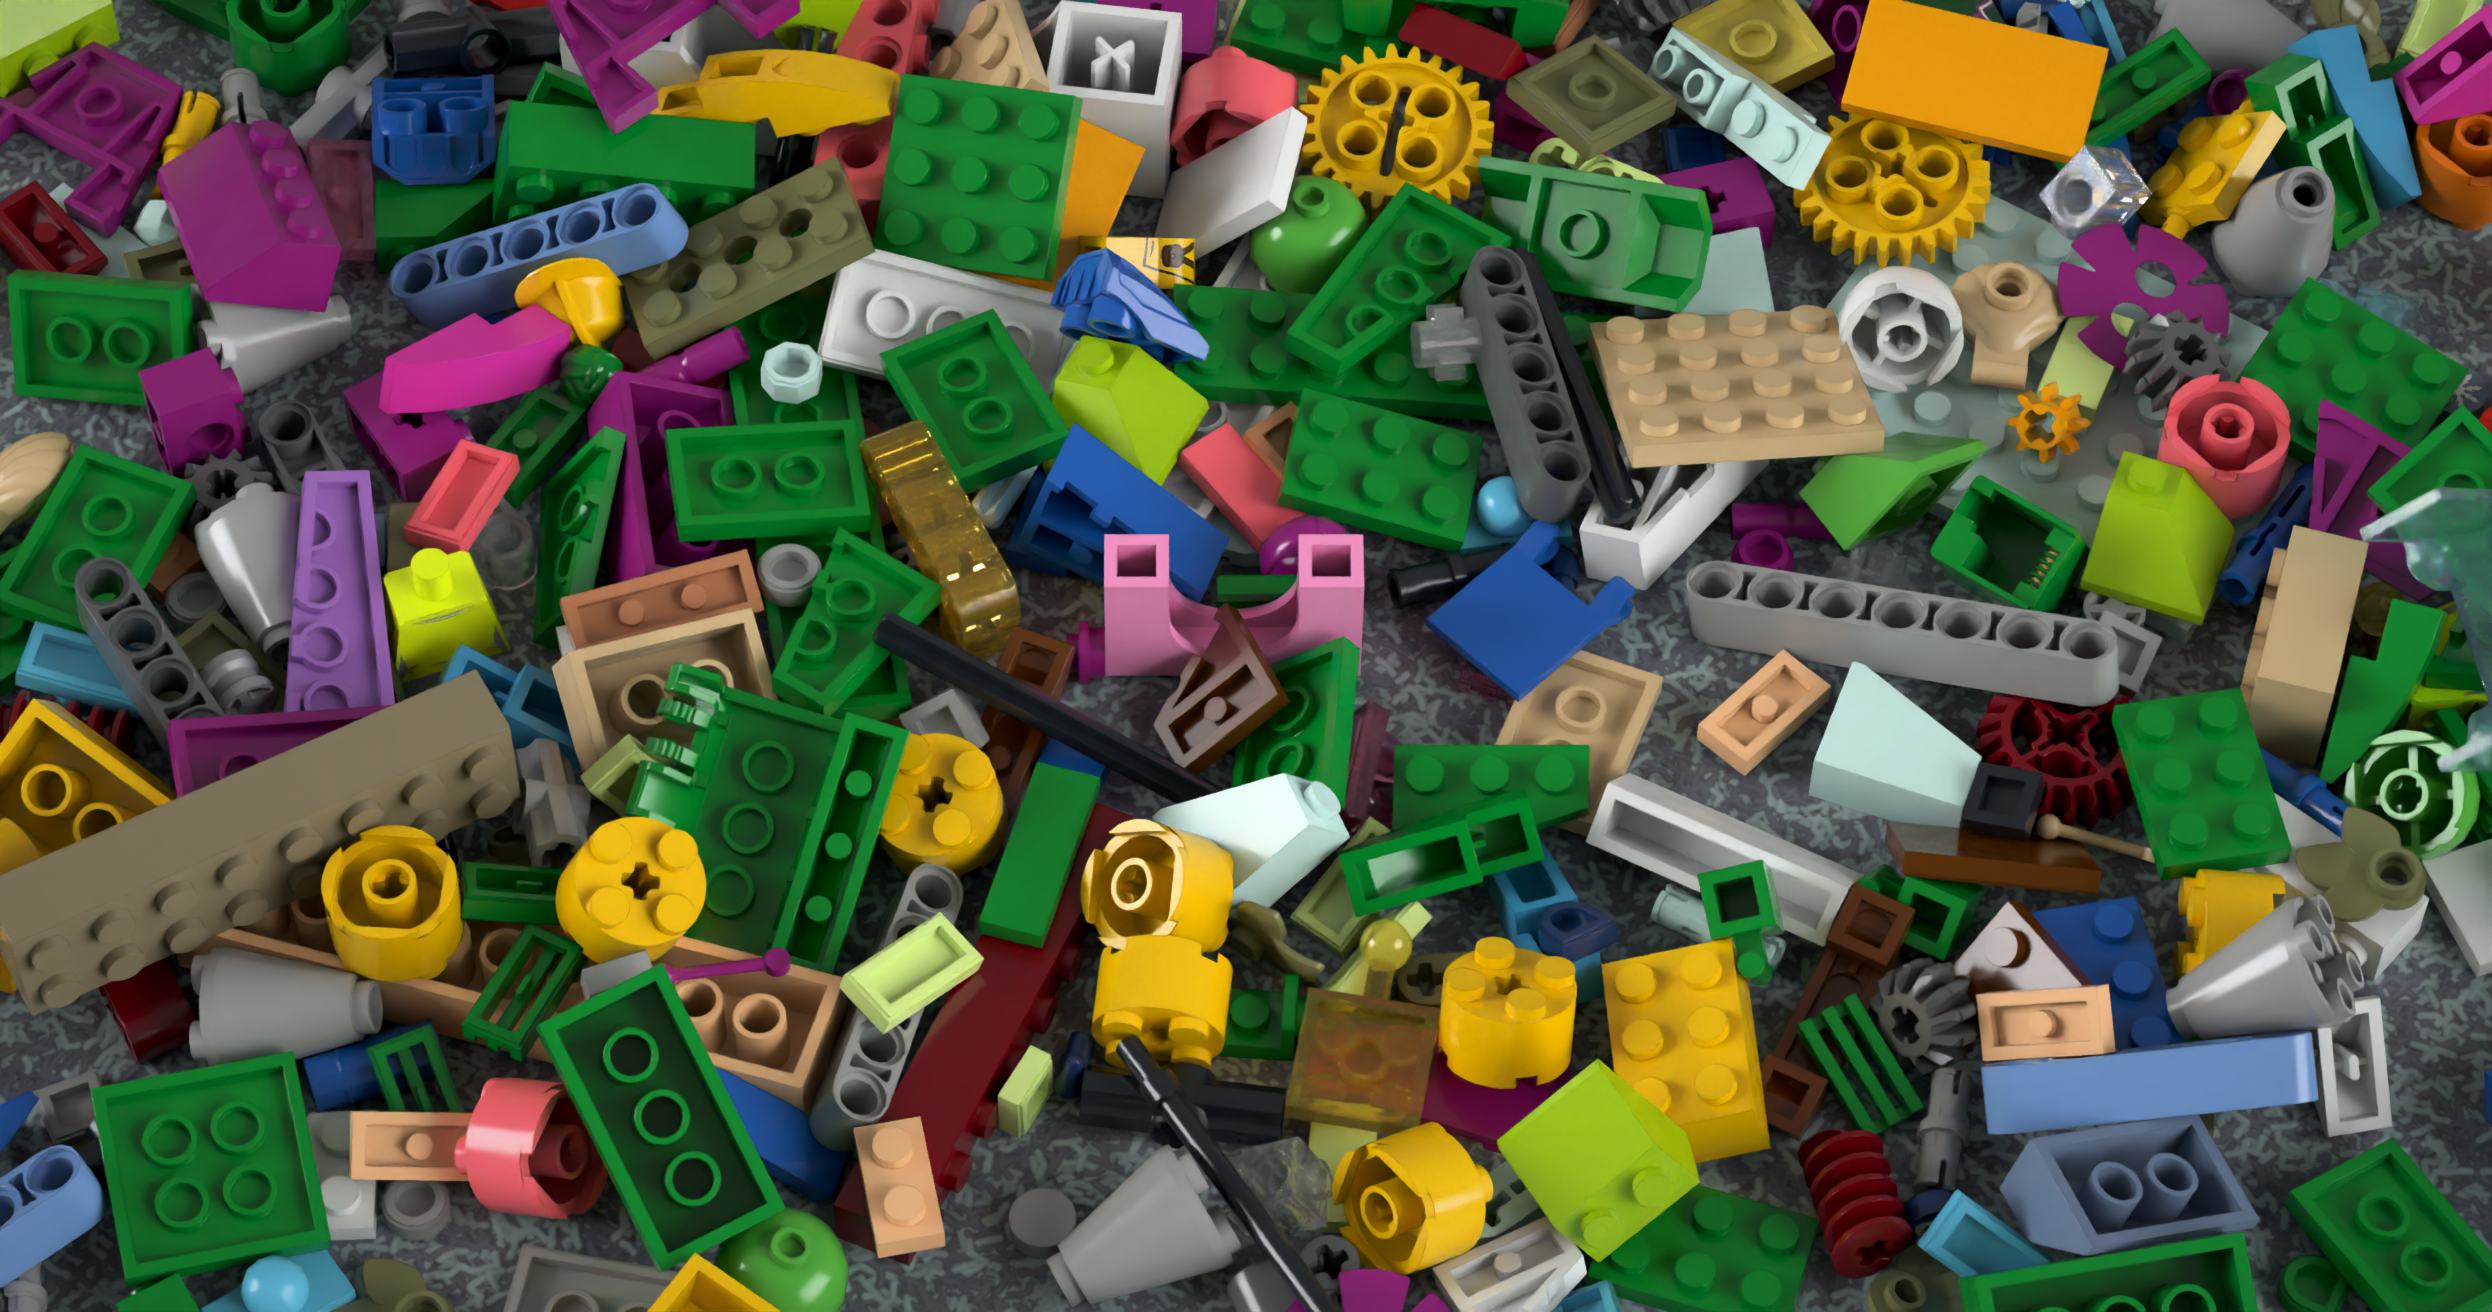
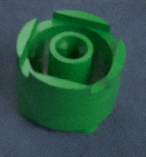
[225,0,353,98]

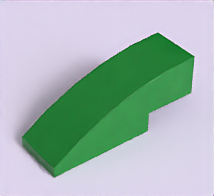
[2244,53,2382,251]
[2319,598,2448,785]
[1338,788,1545,917]

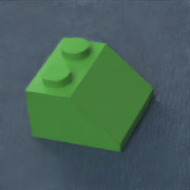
[1799,432,1988,551]

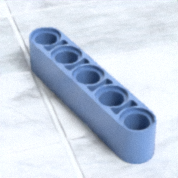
[389,183,689,330]
[1981,1031,2319,1135]
[0,1145,109,1289]

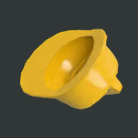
[514,257,625,352]

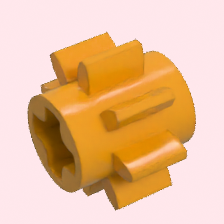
[2007,382,2091,463]

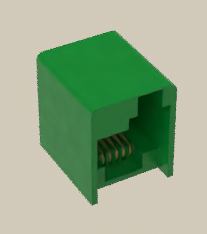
[1930,475,2090,614]

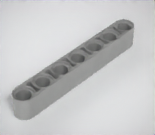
[1686,561,2119,707]

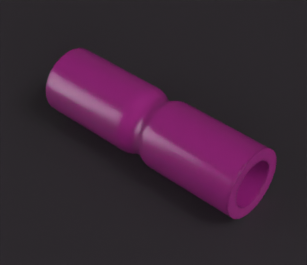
[635,326,750,384]
[1729,502,1835,540]

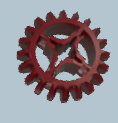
[1974,693,2135,831]

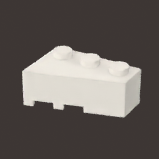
[1579,439,1769,591]

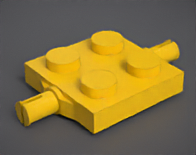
[2136,94,2287,240]

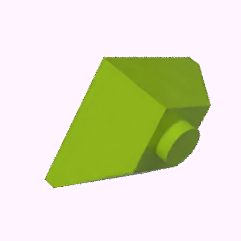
[1043,335,1209,486]
[2080,450,2236,625]

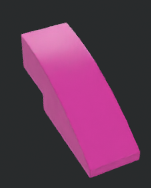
[379,303,571,414]

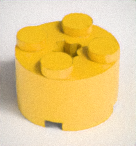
[878,733,1008,880]
[555,817,706,964]
[1080,819,1234,955]
[321,825,464,982]
[2172,869,2286,981]
[1091,935,1233,1070]
[1438,937,1577,1089]
[1332,1122,1493,1275]

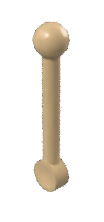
[2036,814,2155,863]

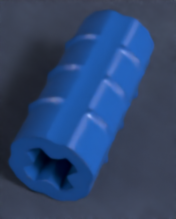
[301,1019,445,1112]

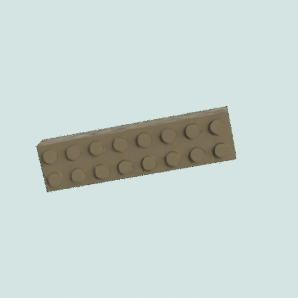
[0,669,522,1016]

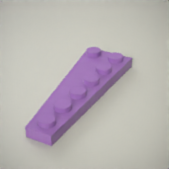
[284,470,395,712]

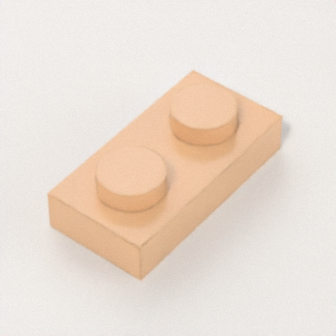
[1697,649,1831,776]
[1976,984,2116,1061]
[348,1111,473,1181]
[853,1116,945,1258]

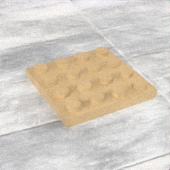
[1588,305,1885,468]

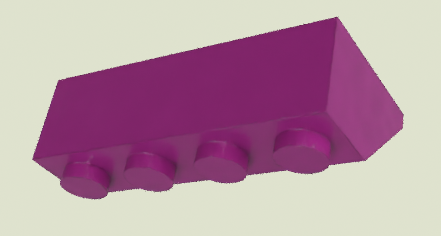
[156,120,342,312]
[586,370,760,592]

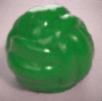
[559,344,624,410]

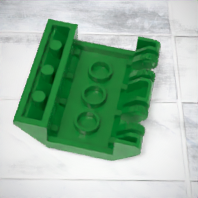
[623,663,911,975]

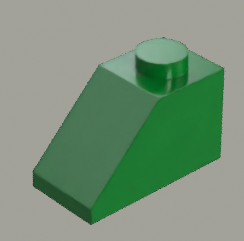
[373,178,500,274]

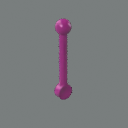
[663,948,790,984]

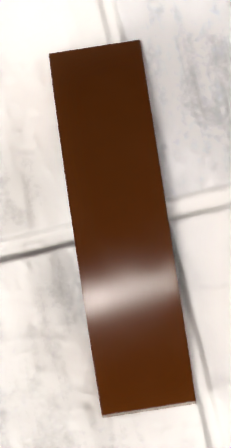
[933,625,1075,878]
[1760,883,1915,1141]

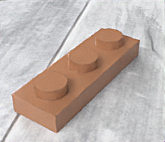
[559,549,765,651]

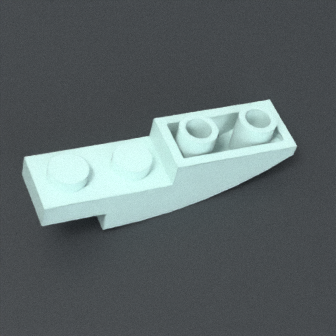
[1647,27,1832,191]

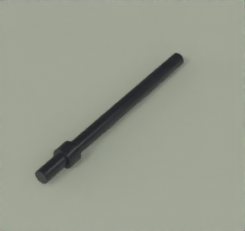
[1116,1035,1341,1312]

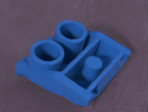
[371,74,496,185]
[1050,247,1210,367]

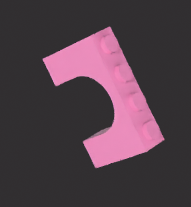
[1104,534,1364,676]

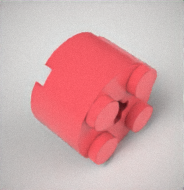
[1170,46,1299,168]
[2156,374,2291,522]
[454,1077,609,1219]

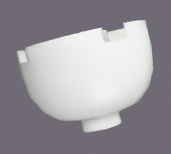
[1839,265,1964,393]

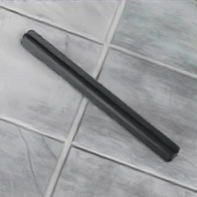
[1513,246,1642,525]
[872,612,1224,804]

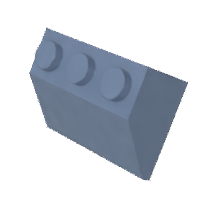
[1999,1114,2260,1256]

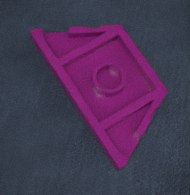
[2309,398,2452,603]

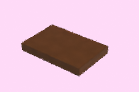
[1884,821,2101,895]

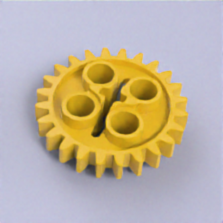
[1299,44,1494,223]
[1793,113,1991,269]

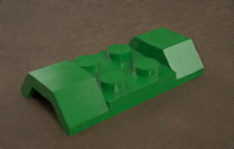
[1478,155,1713,313]

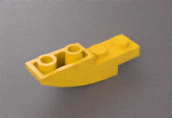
[650,49,901,138]

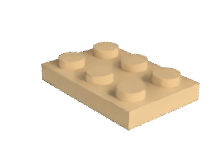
[927,0,1050,92]
[1495,650,1663,837]

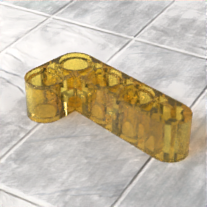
[859,418,1021,661]

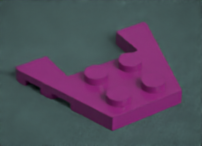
[544,0,800,135]
[0,41,184,239]

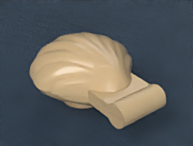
[1951,260,2065,390]
[0,431,75,535]

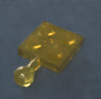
[1285,919,1441,1135]

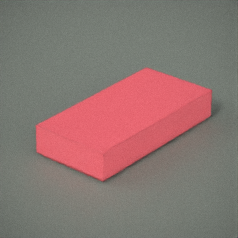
[1177,422,1308,553]
[403,439,520,555]

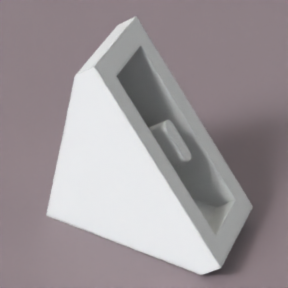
[2304,995,2393,1137]

